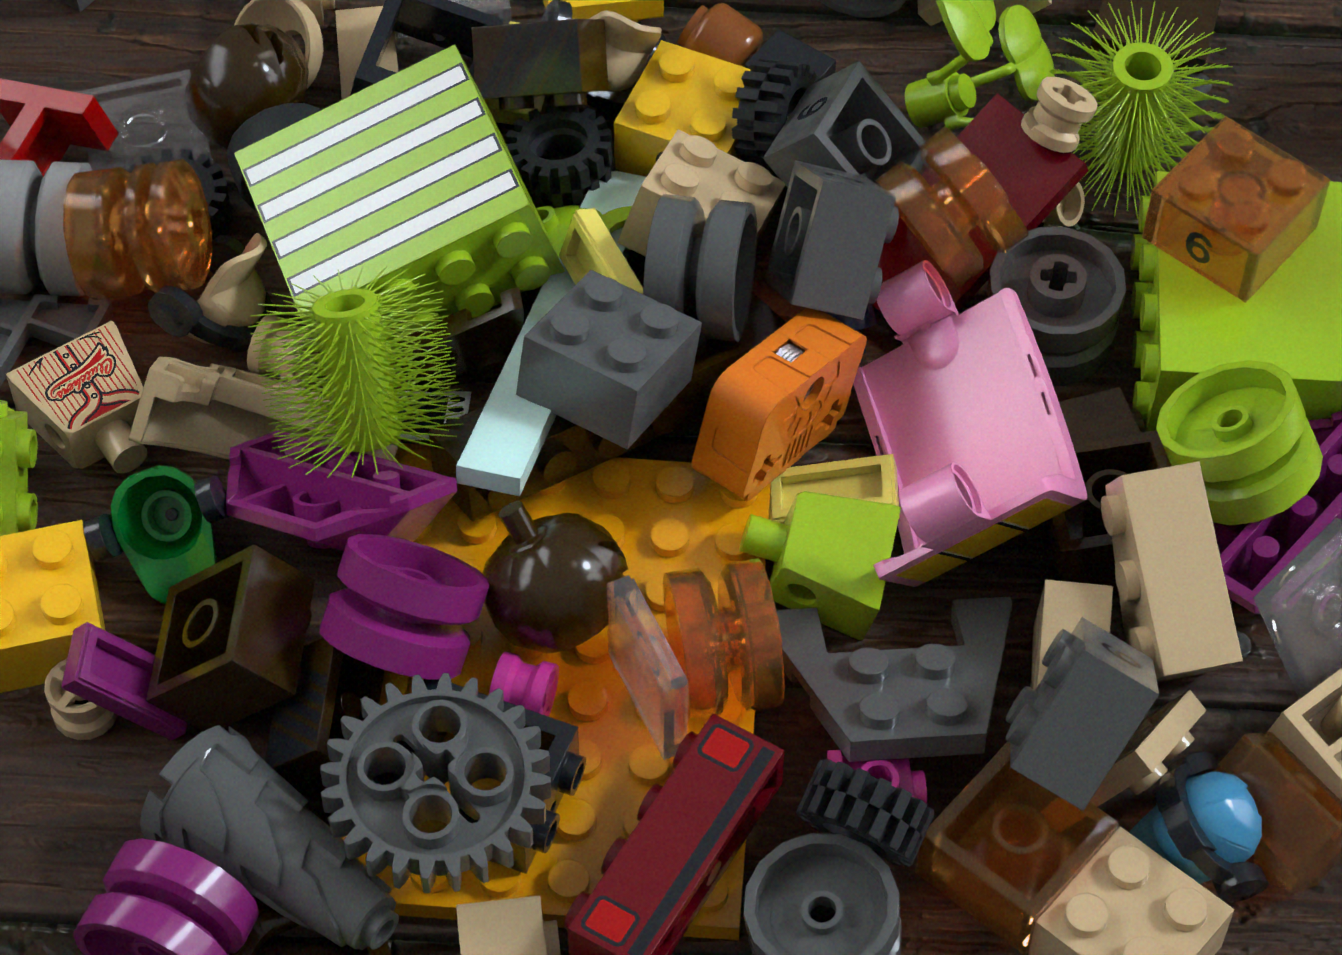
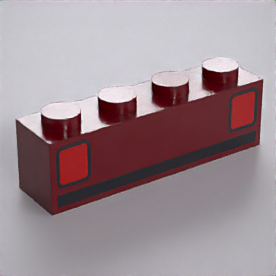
[564,713,785,955]

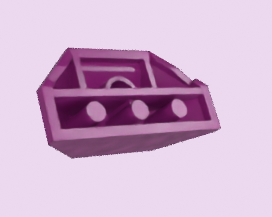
[1213,411,1342,614]
[226,430,457,552]

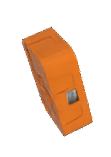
[691,308,867,501]

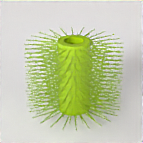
[1050,0,1233,219]
[248,266,464,478]

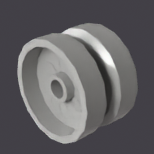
[0,159,99,296]

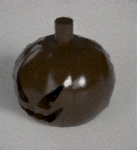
[184,23,309,150]
[483,501,628,654]

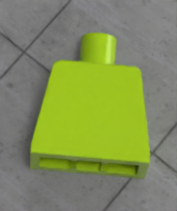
[739,491,901,641]

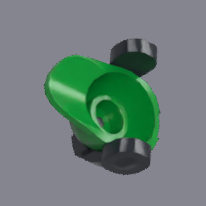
[83,466,230,603]

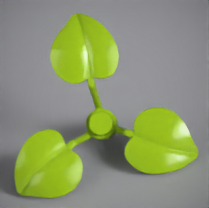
[905,0,1055,131]

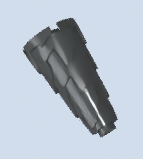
[140,725,399,951]

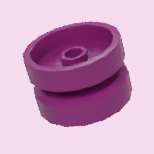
[319,534,489,680]
[73,838,259,955]

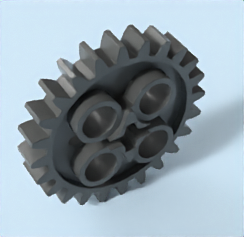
[320,673,551,893]

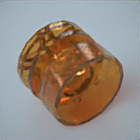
[63,159,212,300]

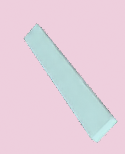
[456,171,646,496]

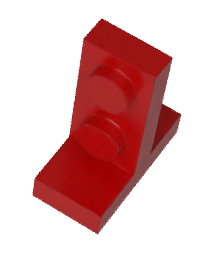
[0,78,119,177]

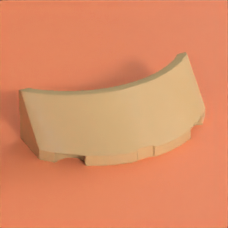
[128,357,400,461]

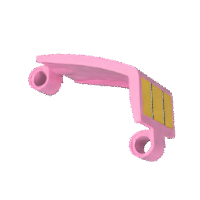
[853,260,1087,587]

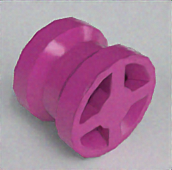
[489,651,559,717]

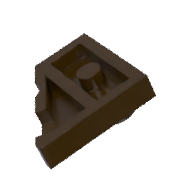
[397,287,524,392]

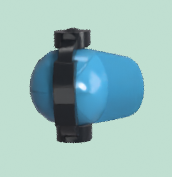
[1129,752,1269,903]

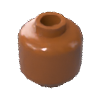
[677,3,763,67]

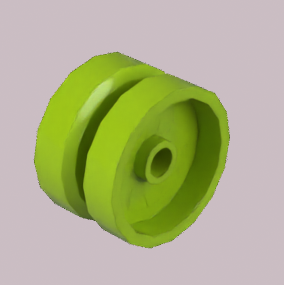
[1156,360,1323,525]

